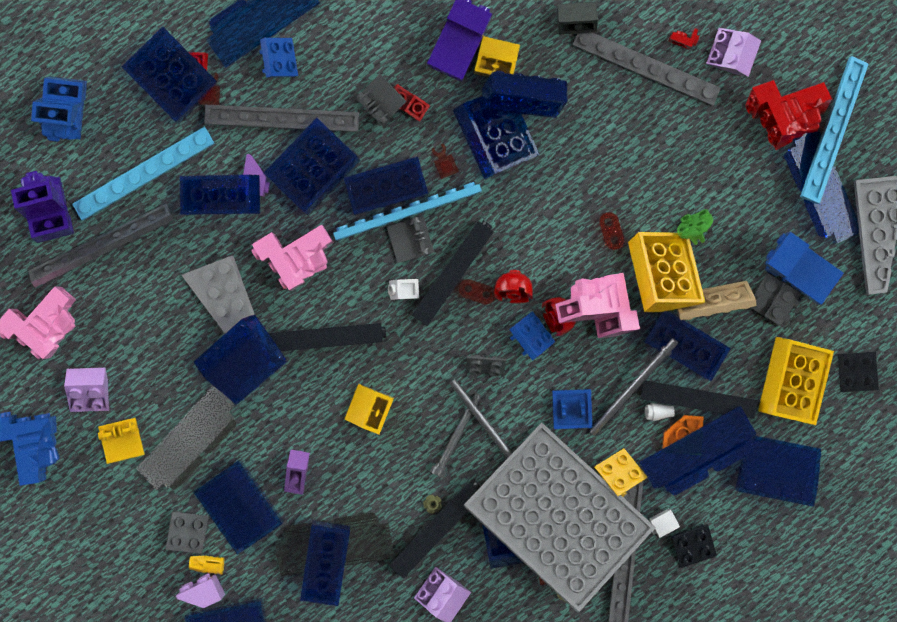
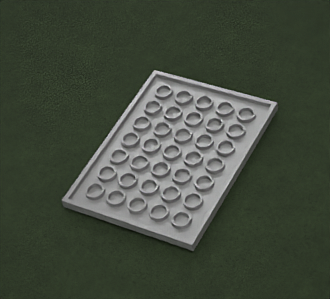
[464,423,656,613]

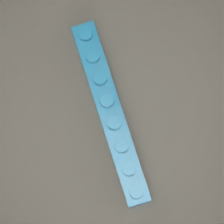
[800,56,868,204]
[72,127,215,221]
[333,182,482,241]

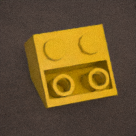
[474,36,520,82]
[345,384,394,434]

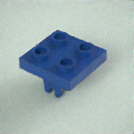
[259,38,298,78]
[509,311,555,360]
[552,389,592,429]

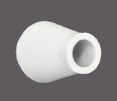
[645,402,674,421]

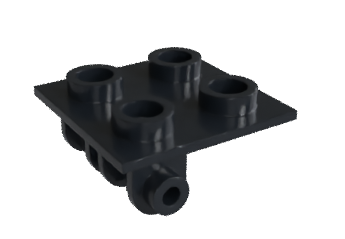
[838,352,879,392]
[671,524,717,568]

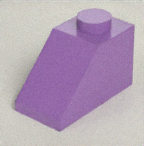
[240,154,270,197]
[284,450,310,495]

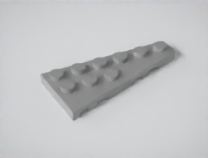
[853,176,897,295]
[182,256,272,371]

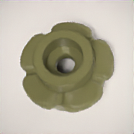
[423,495,442,514]

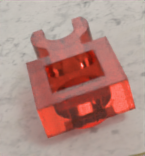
[200,72,221,105]
[432,143,459,180]

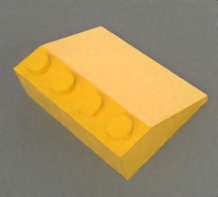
[628,232,705,312]
[758,337,834,425]

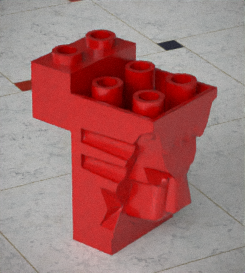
[745,80,832,150]

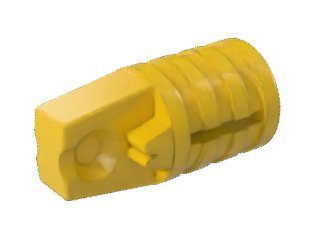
[189,556,225,575]

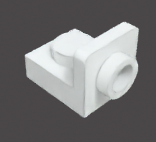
[388,279,419,300]

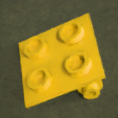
[98,418,145,464]
[594,448,648,497]

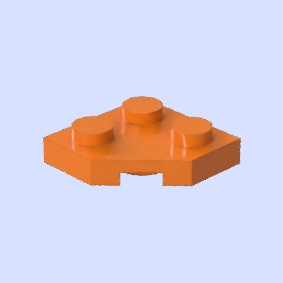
[662,415,704,455]

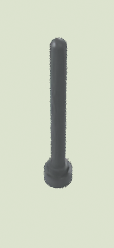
[430,393,481,478]

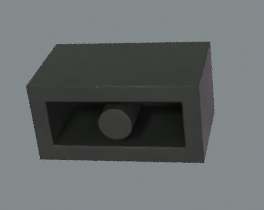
[557,2,598,35]

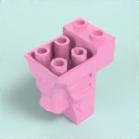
[251,225,334,291]
[556,273,640,338]
[0,286,76,359]

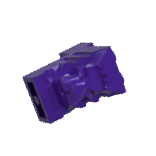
[427,0,492,82]
[11,171,74,243]

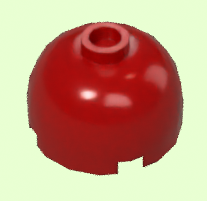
[494,270,533,304]
[542,297,576,337]

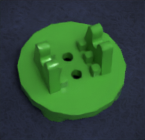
[677,209,713,245]

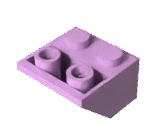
[706,28,761,77]
[64,368,109,412]
[414,567,471,622]
[176,573,225,608]

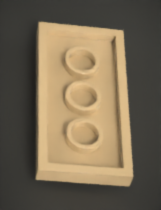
[676,281,756,320]

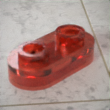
[599,212,624,250]
[459,279,495,305]

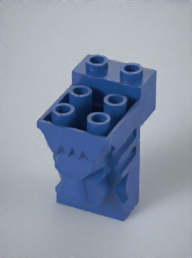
[31,76,87,142]
[764,232,844,305]
[0,412,60,486]

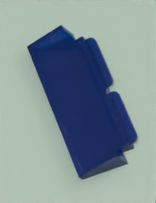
[206,0,320,68]
[784,129,859,244]
[639,406,756,495]

